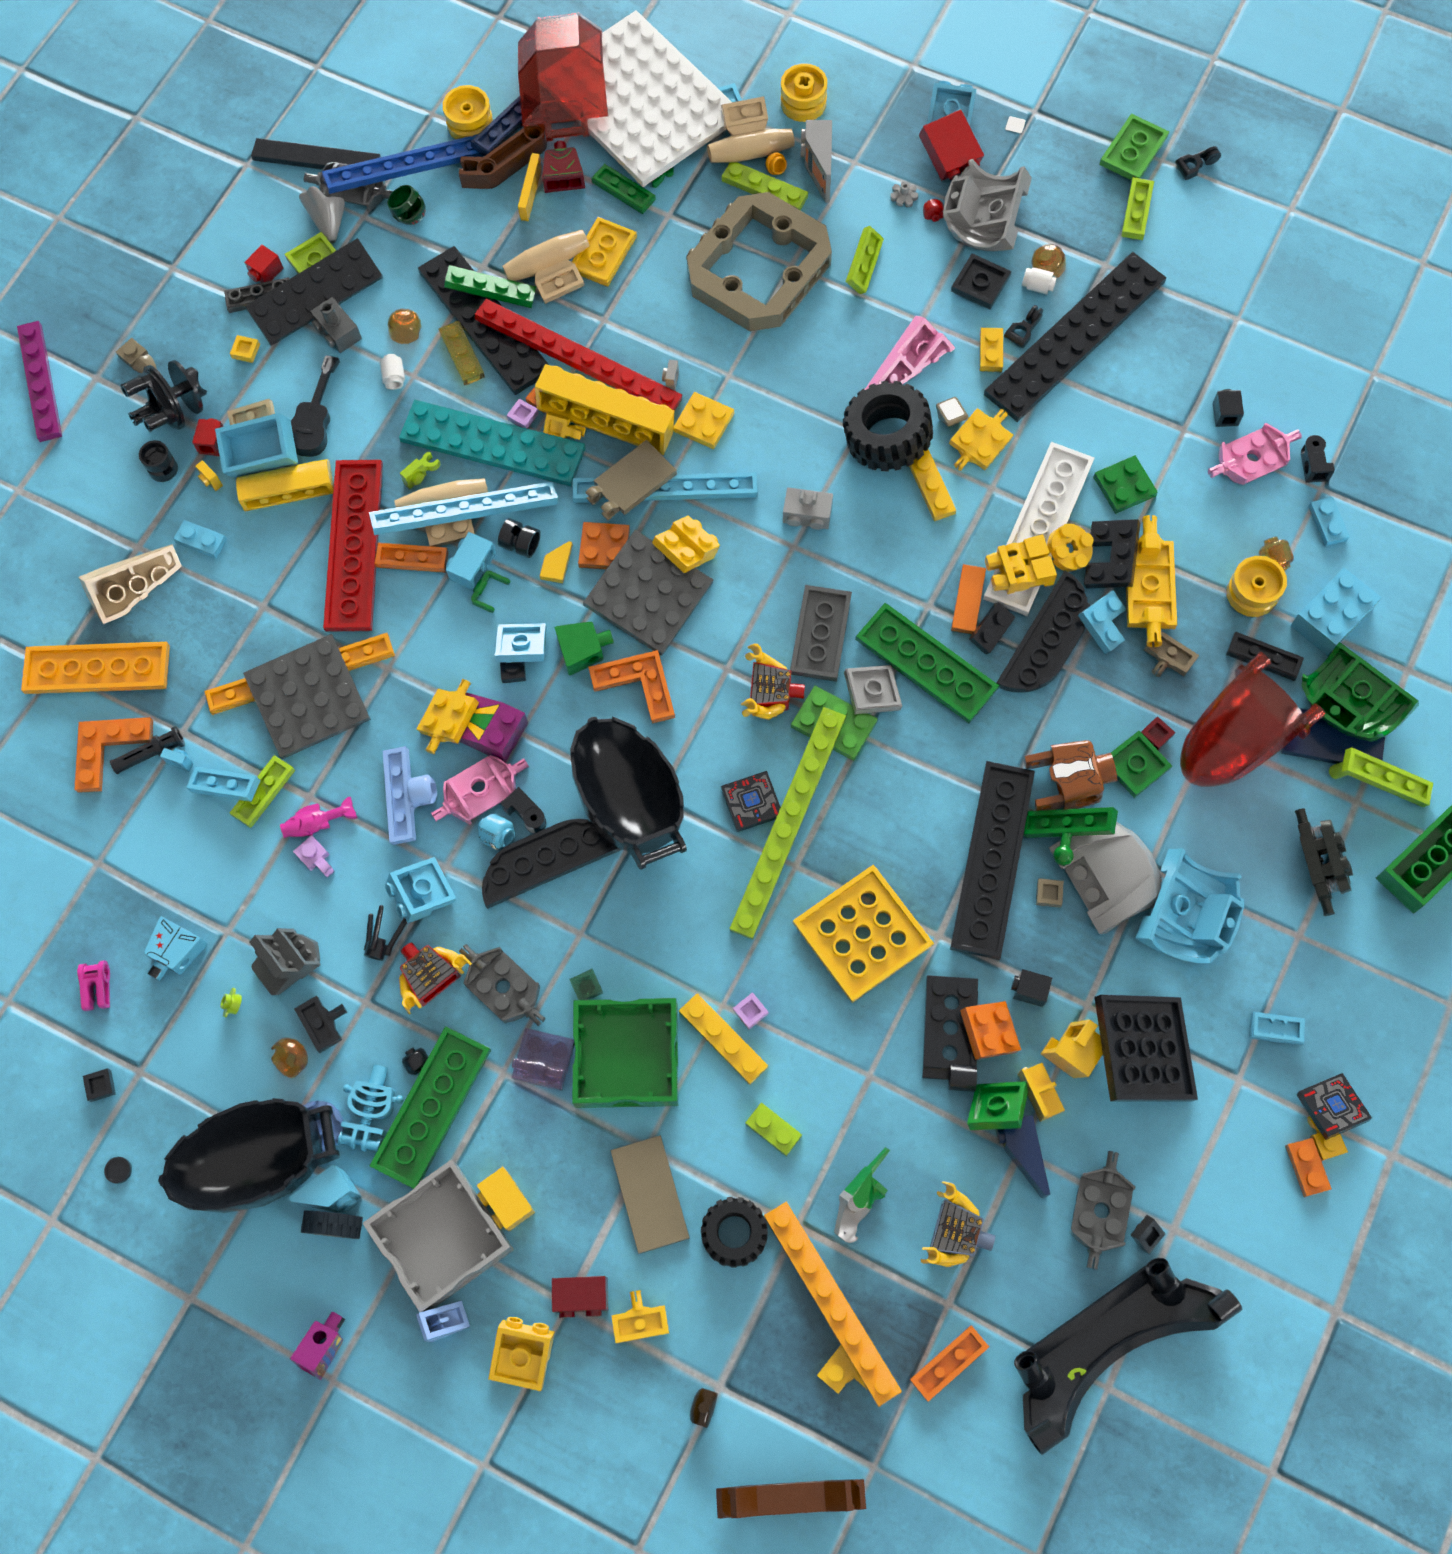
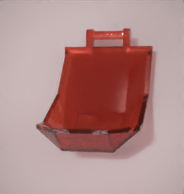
[518,12,609,142]

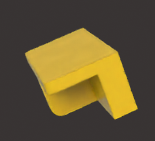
[1018,1063,1065,1122]

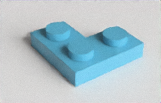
[1078,590,1126,654]

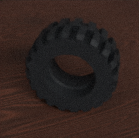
[843,381,933,472]

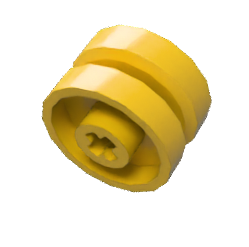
[781,64,828,122]
[443,85,493,139]
[1226,556,1287,617]

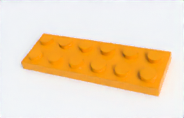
[21,642,170,694]

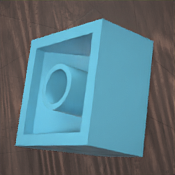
[288,1164,362,1212]

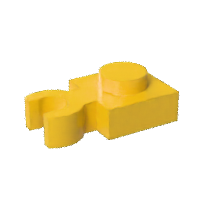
[1307,1116,1348,1161]

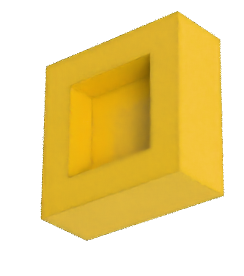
[230,335,260,363]
[196,460,223,491]

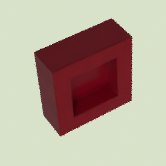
[1141,716,1176,750]

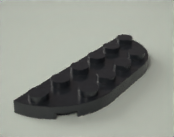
[996,570,1090,692]
[482,819,622,909]

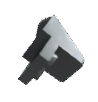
[249,928,321,995]

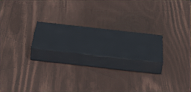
[1226,631,1304,681]

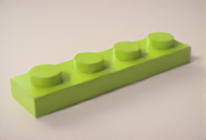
[722,162,808,210]

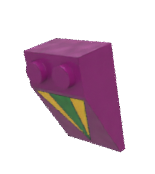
[459,692,528,763]

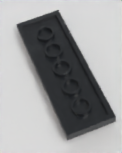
[245,238,383,346]

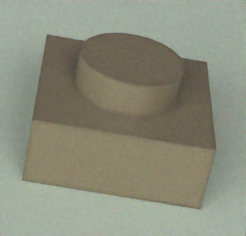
[1036,878,1064,908]

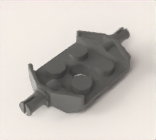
[304,162,393,212]
[459,944,546,1026]
[1070,1151,1136,1270]

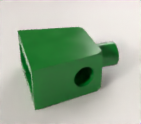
[554,622,614,676]

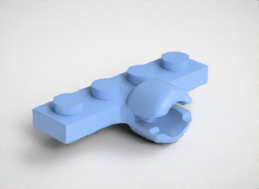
[383,746,437,845]

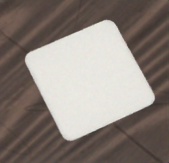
[1005,116,1026,133]

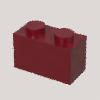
[552,1276,608,1318]

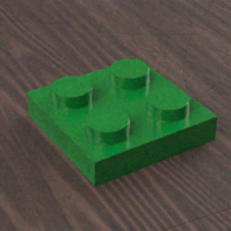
[1093,455,1158,514]
[1111,731,1172,798]
[967,1081,1029,1130]

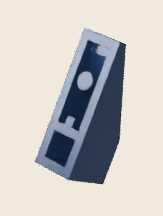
[996,1115,1050,1198]

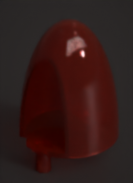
[1180,652,1326,787]

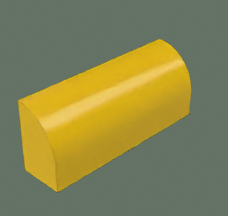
[236,459,334,511]

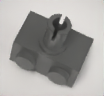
[310,297,362,353]

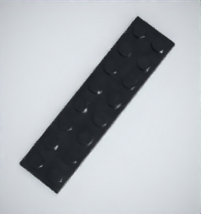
[418,246,549,395]
[950,761,1035,960]

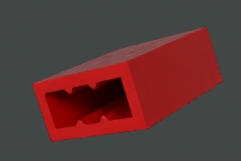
[919,109,984,181]

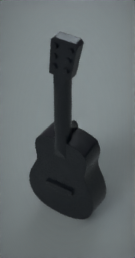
[291,355,340,457]

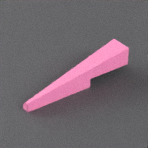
[865,316,955,390]

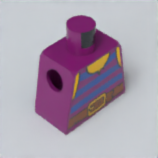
[290,1311,345,1380]

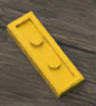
[518,153,542,221]

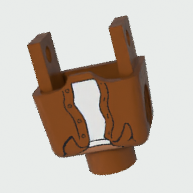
[1024,740,1117,811]

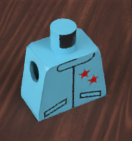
[144,916,207,981]

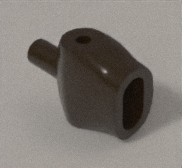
[690,1388,718,1428]

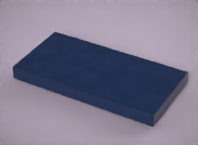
[1281,706,1385,764]

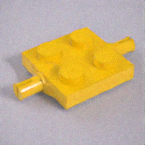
[949,408,1013,471]
[416,679,479,754]

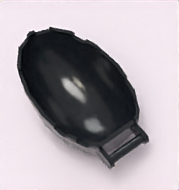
[570,716,687,870]
[158,1098,340,1213]

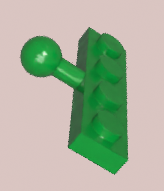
[1023,807,1118,866]

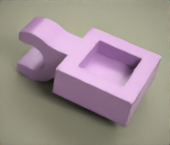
[293,835,335,878]

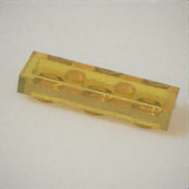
[438,320,485,386]

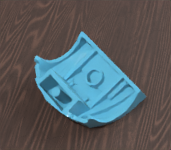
[1135,848,1245,963]

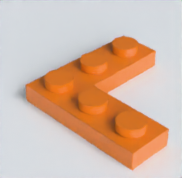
[588,650,675,724]
[74,717,153,793]

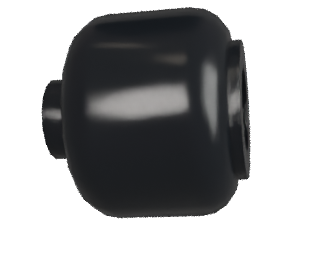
[402,1047,428,1075]

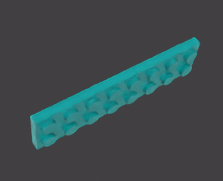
[399,399,586,487]

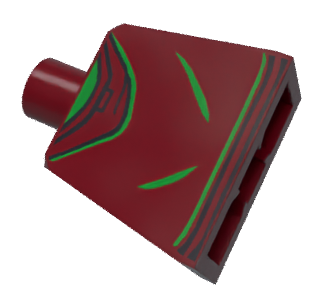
[542,141,585,193]

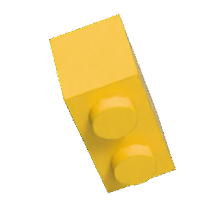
[477,1166,535,1231]

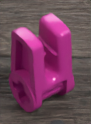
[77,961,110,1011]

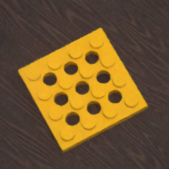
[793,864,934,1003]

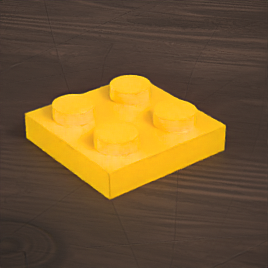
[674,392,734,449]

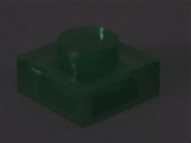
[569,969,603,1000]

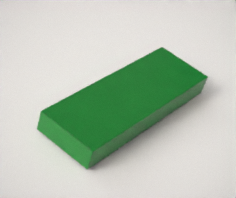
[591,163,656,214]

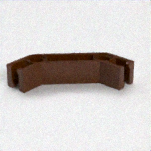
[459,110,549,189]
[716,1479,866,1519]

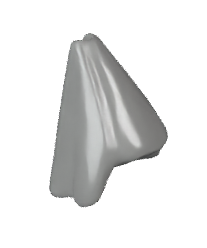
[299,186,345,243]

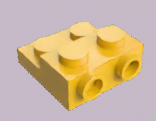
[652,516,720,573]
[488,1317,555,1391]

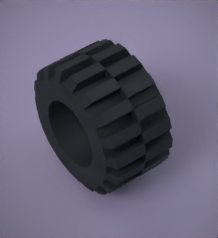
[701,1197,768,1268]

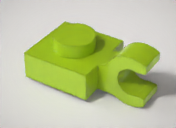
[400,451,441,489]

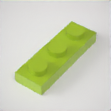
[1121,177,1154,240]
[845,226,884,294]
[229,755,295,828]

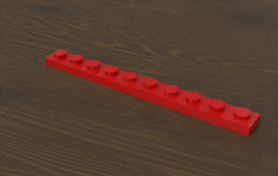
[475,299,682,411]

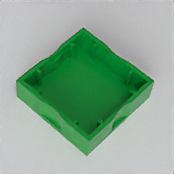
[572,998,678,1108]

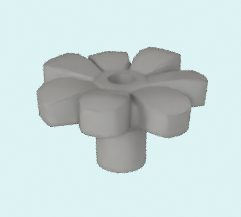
[890,182,918,207]

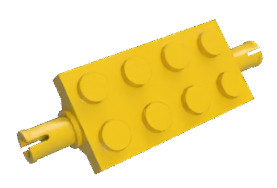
[1126,515,1177,647]

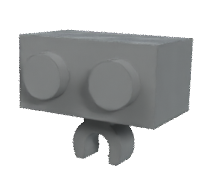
[783,487,833,530]

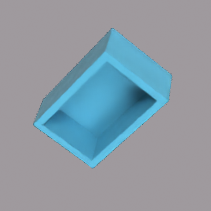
[215,413,298,479]
[1291,568,1382,656]

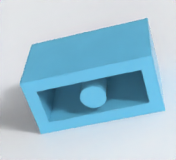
[446,532,496,590]

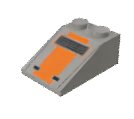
[801,120,832,203]

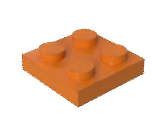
[578,522,630,570]
[960,1001,1021,1060]

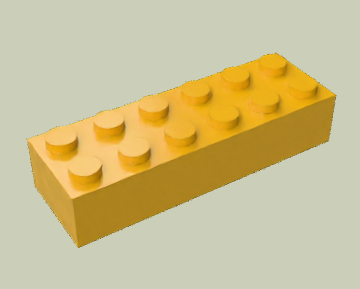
[535,364,674,456]

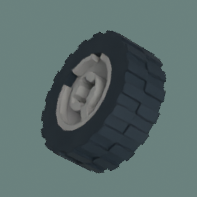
[301,1210,363,1239]

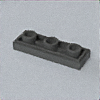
[224,277,289,313]

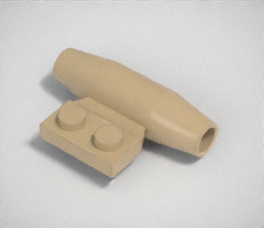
[707,96,795,163]
[502,230,590,304]
[394,478,488,547]

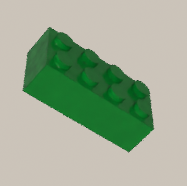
[1376,805,1452,914]

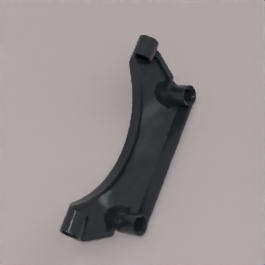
[1014,1258,1242,1455]

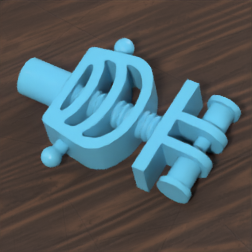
[338,1065,403,1153]

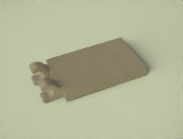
[586,440,677,520]

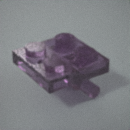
[511,1028,575,1091]

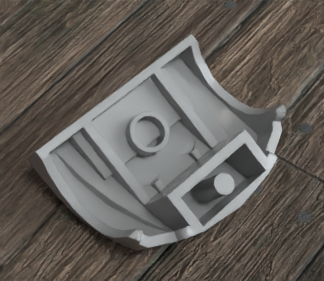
[943,159,1032,251]
[1049,822,1162,934]

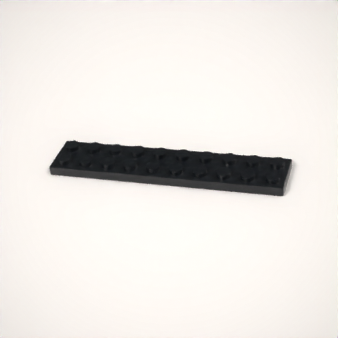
[984,252,1167,422]

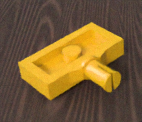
[611,1290,669,1343]
[817,1345,867,1394]

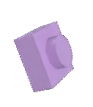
[506,399,539,429]
[733,992,769,1029]

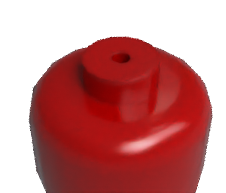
[923,199,944,222]

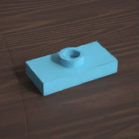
[1250,1012,1305,1046]

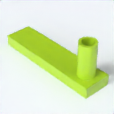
[1329,748,1433,807]

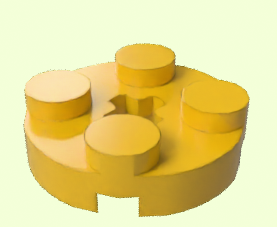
[1047,523,1093,572]

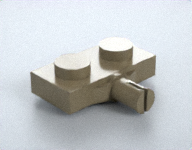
[1144,631,1199,677]

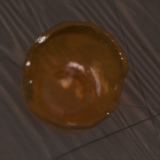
[1031,244,1067,278]
[387,308,422,344]
[271,1037,308,1079]

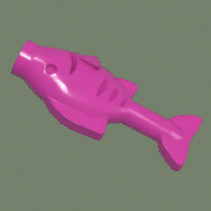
[280,797,357,838]

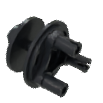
[120,360,207,432]

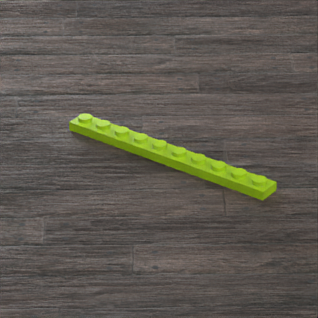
[729,707,846,940]

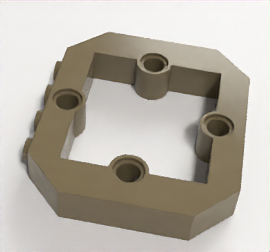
[686,192,832,331]

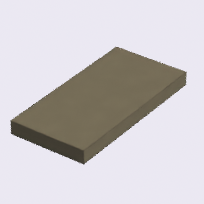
[610,1135,690,1254]

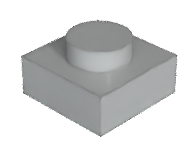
[662,359,679,391]

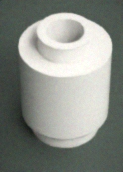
[1022,267,1057,295]
[380,354,405,390]

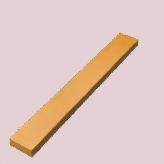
[204,633,395,715]

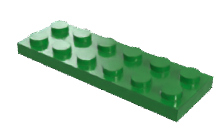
[855,603,999,723]
[369,1026,491,1189]

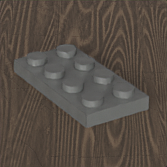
[790,585,852,682]

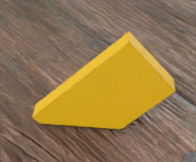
[540,541,573,583]

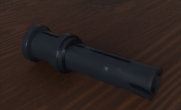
[110,726,185,774]

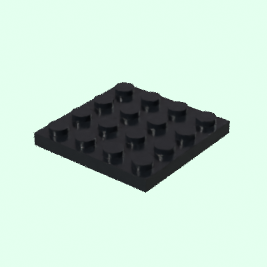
[1094,995,1198,1102]

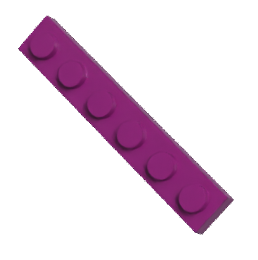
[17,321,62,442]

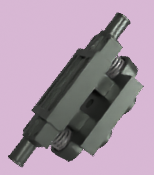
[1295,808,1353,916]

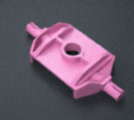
[1208,423,1302,485]
[431,755,529,825]

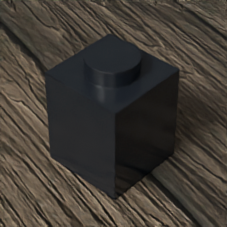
[1213,389,1244,427]
[1011,969,1052,1007]

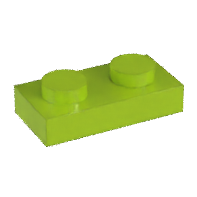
[745,1102,802,1156]

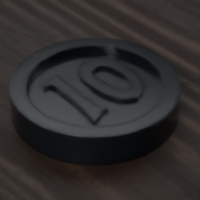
[104,1157,132,1184]

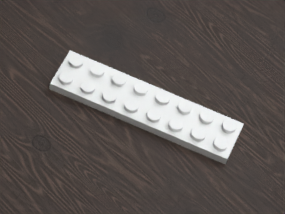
[983,442,1094,616]

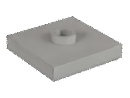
[844,665,902,714]

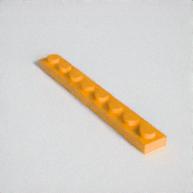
[764,1201,902,1408]

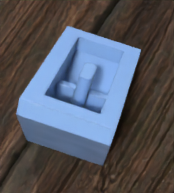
[416,1301,470,1342]

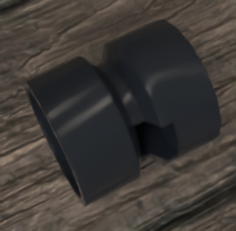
[138,440,178,482]
[498,518,541,558]

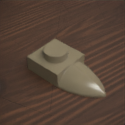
[116,338,157,373]

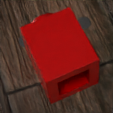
[244,244,283,283]
[192,418,224,456]

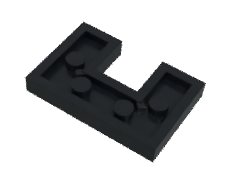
[1084,519,1140,588]

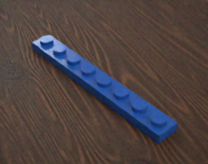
[322,135,484,194]

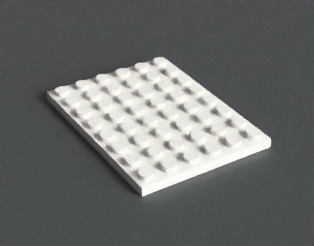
[537,11,732,187]

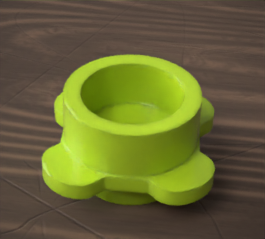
[220,988,242,1018]

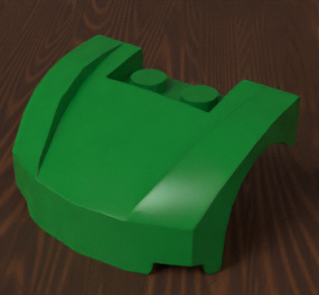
[1301,642,1419,742]

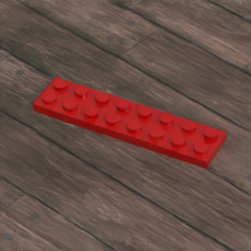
[323,460,383,632]

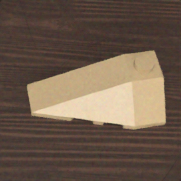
[78,544,182,624]

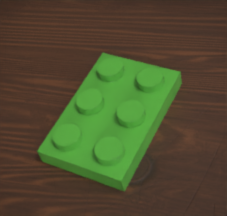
[1099,113,1169,180]
[791,685,878,761]

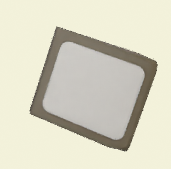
[936,397,968,426]

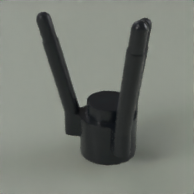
[364,905,407,961]

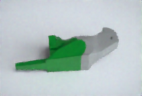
[834,1147,890,1243]

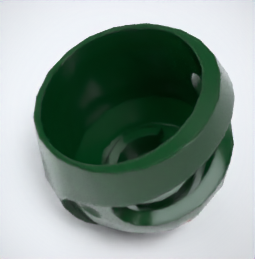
[387,185,426,225]

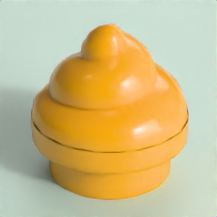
[765,152,787,175]

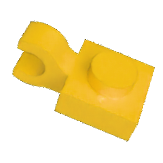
[543,412,586,440]

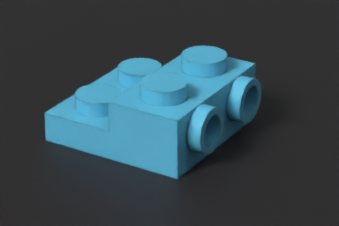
[927,81,977,126]
[385,857,456,923]

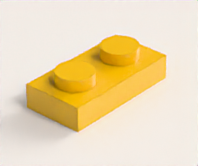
[979,328,1003,372]

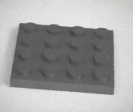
[583,530,713,656]
[243,634,371,759]

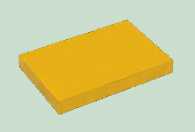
[571,217,637,287]

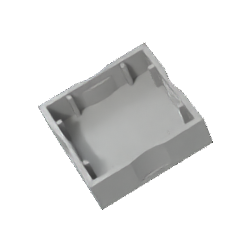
[363,1159,514,1313]

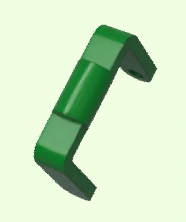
[471,571,511,613]

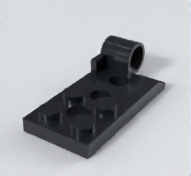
[922,975,978,1092]

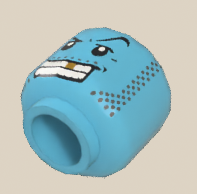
[478,814,515,850]

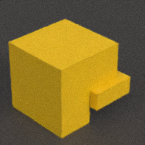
[1041,1019,1103,1078]

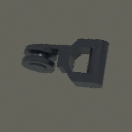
[1175,146,1221,180]
[1004,305,1043,348]

